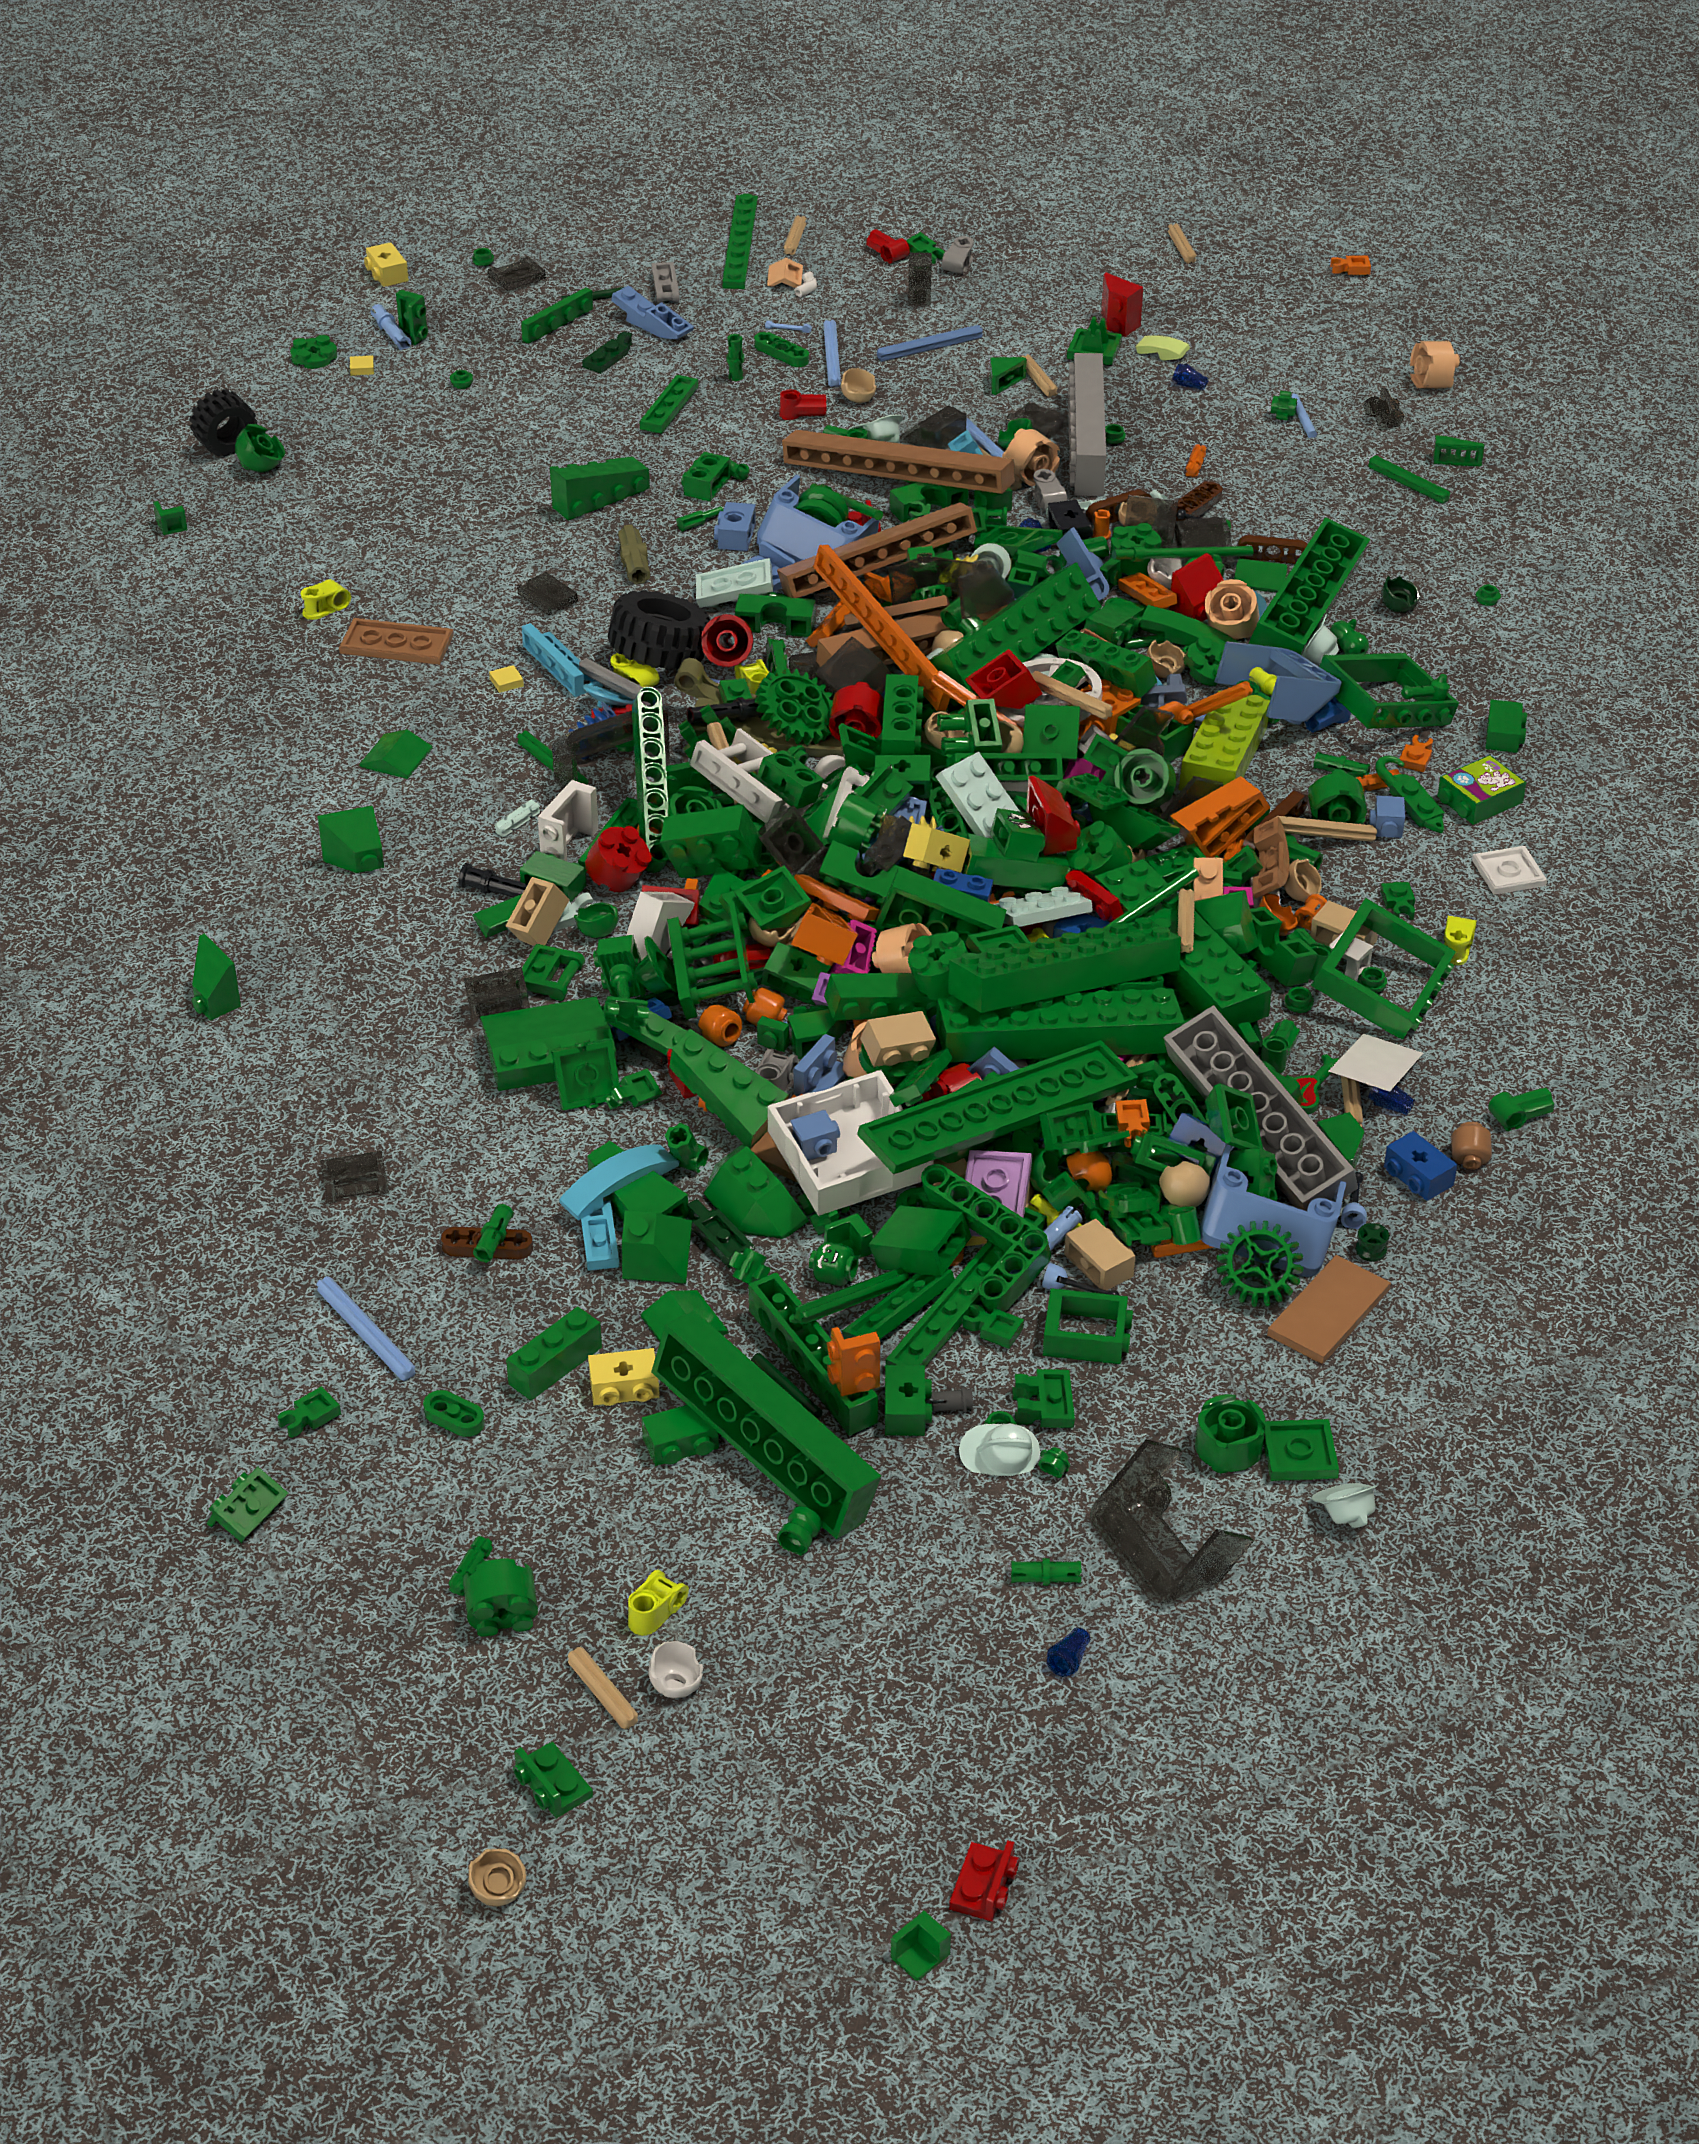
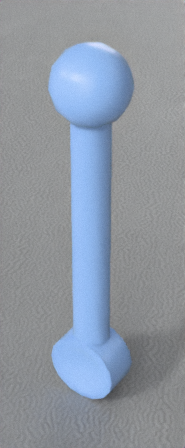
[765,320,812,333]

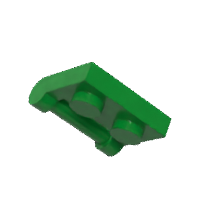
[515,944,585,1001]

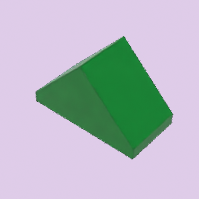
[990,357,1027,395]
[838,723,882,769]

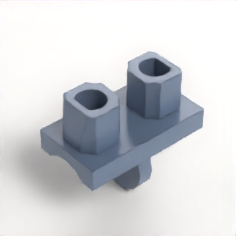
[1140,674,1187,711]

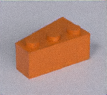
[1170,776,1270,858]
[791,903,858,966]

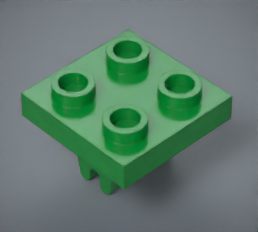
[1067,317,1122,365]

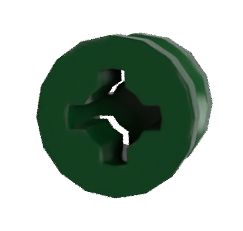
[1355,1223,1390,1262]

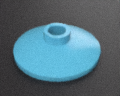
[583,684,634,708]

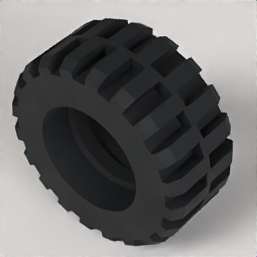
[608,590,710,670]

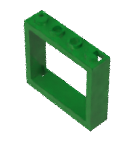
[1319,653,1459,729]
[1311,898,1456,1039]

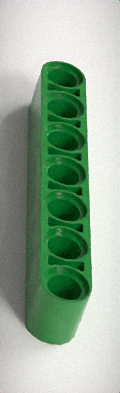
[632,687,669,873]

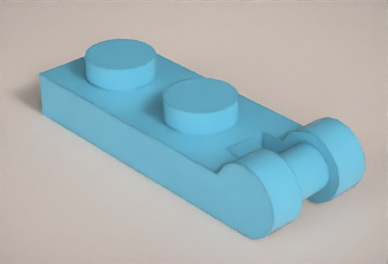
[580,1200,619,1271]

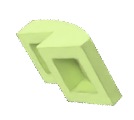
[1135,335,1190,360]

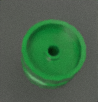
[795,487,849,528]

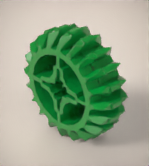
[1216,1221,1304,1307]

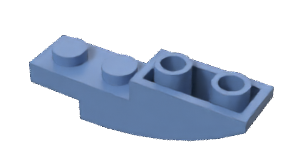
[611,285,694,339]

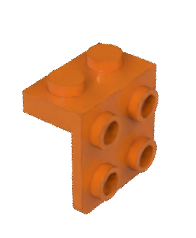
[1067,679,1141,736]

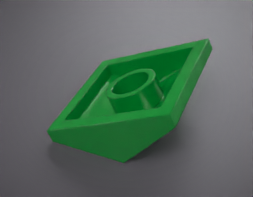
[359,729,433,779]
[734,865,812,930]
[641,1290,729,1342]

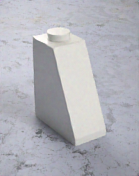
[626,892,695,961]

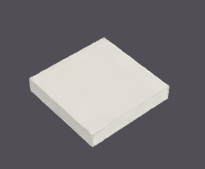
[1472,846,1547,895]

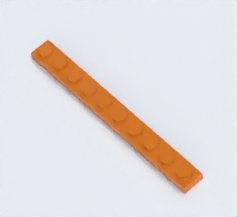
[813,545,951,711]

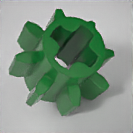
[1271,390,1297,421]
[729,1247,771,1284]

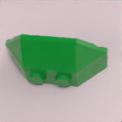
[1087,802,1180,853]
[703,1145,809,1239]

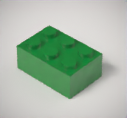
[660,804,763,878]

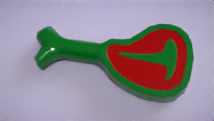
[1294,1054,1339,1115]

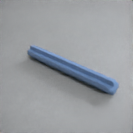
[877,325,983,361]

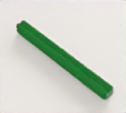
[793,1268,909,1325]

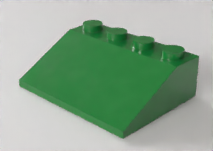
[480,996,616,1091]

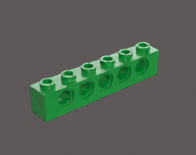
[748,1272,878,1436]

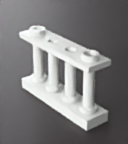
[689,728,812,825]

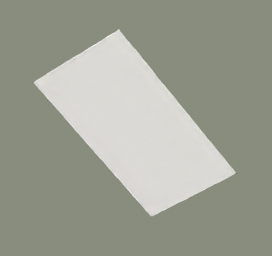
[1328,1034,1423,1092]

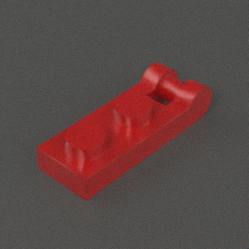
[1065,870,1123,923]

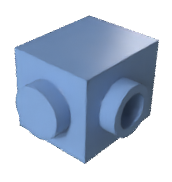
[1369,795,1405,838]
[790,1110,840,1161]

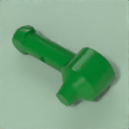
[1401,674,1450,701]

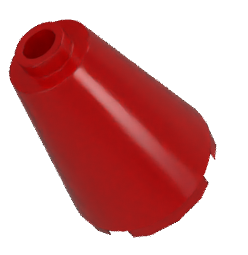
[701,614,754,667]

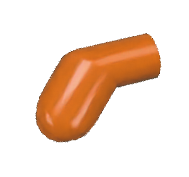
[1152,701,1194,725]

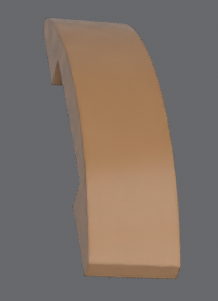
[1253,816,1289,899]

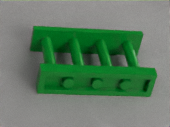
[667,902,758,1020]

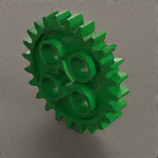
[755,668,833,746]

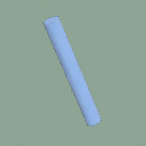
[1292,393,1317,438]

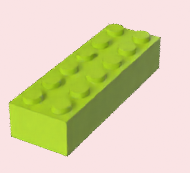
[1179,690,1270,795]

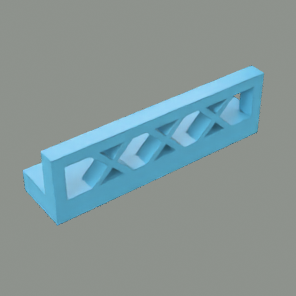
[522,623,603,697]

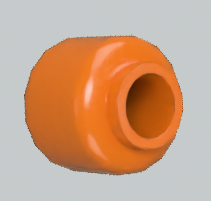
[742,987,788,1026]
[698,1004,742,1047]

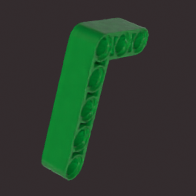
[921,1164,1051,1314]

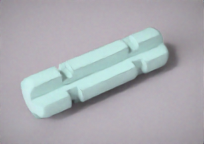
[495,800,540,837]

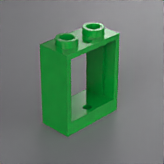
[1043,1288,1133,1364]

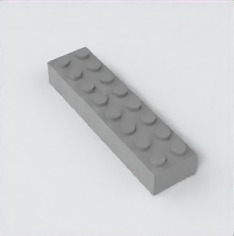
[1068,353,1106,496]
[1163,1005,1358,1211]

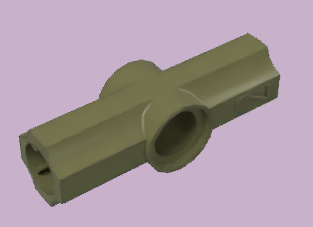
[618,525,650,584]

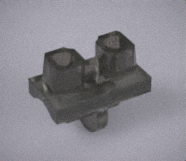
[1363,388,1405,430]

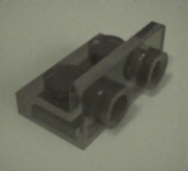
[863,816,912,875]

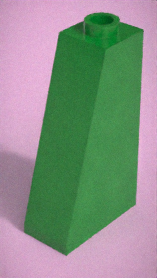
[962,833,1072,891]
[587,1141,688,1223]

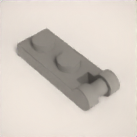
[651,262,680,304]

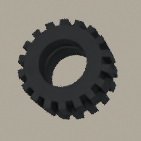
[189,389,257,457]

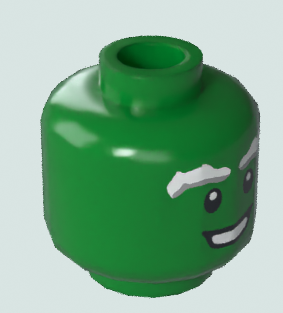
[809,1242,859,1287]

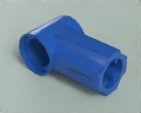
[1305,697,1351,733]

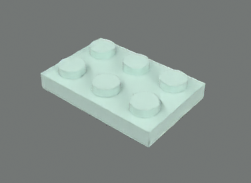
[696,558,773,608]
[935,752,1020,839]
[994,887,1093,927]

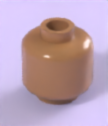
[1451,1122,1492,1170]

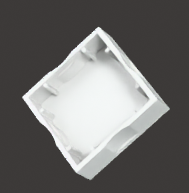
[768,1070,933,1216]

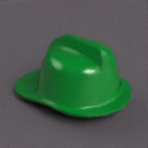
[635,936,678,994]

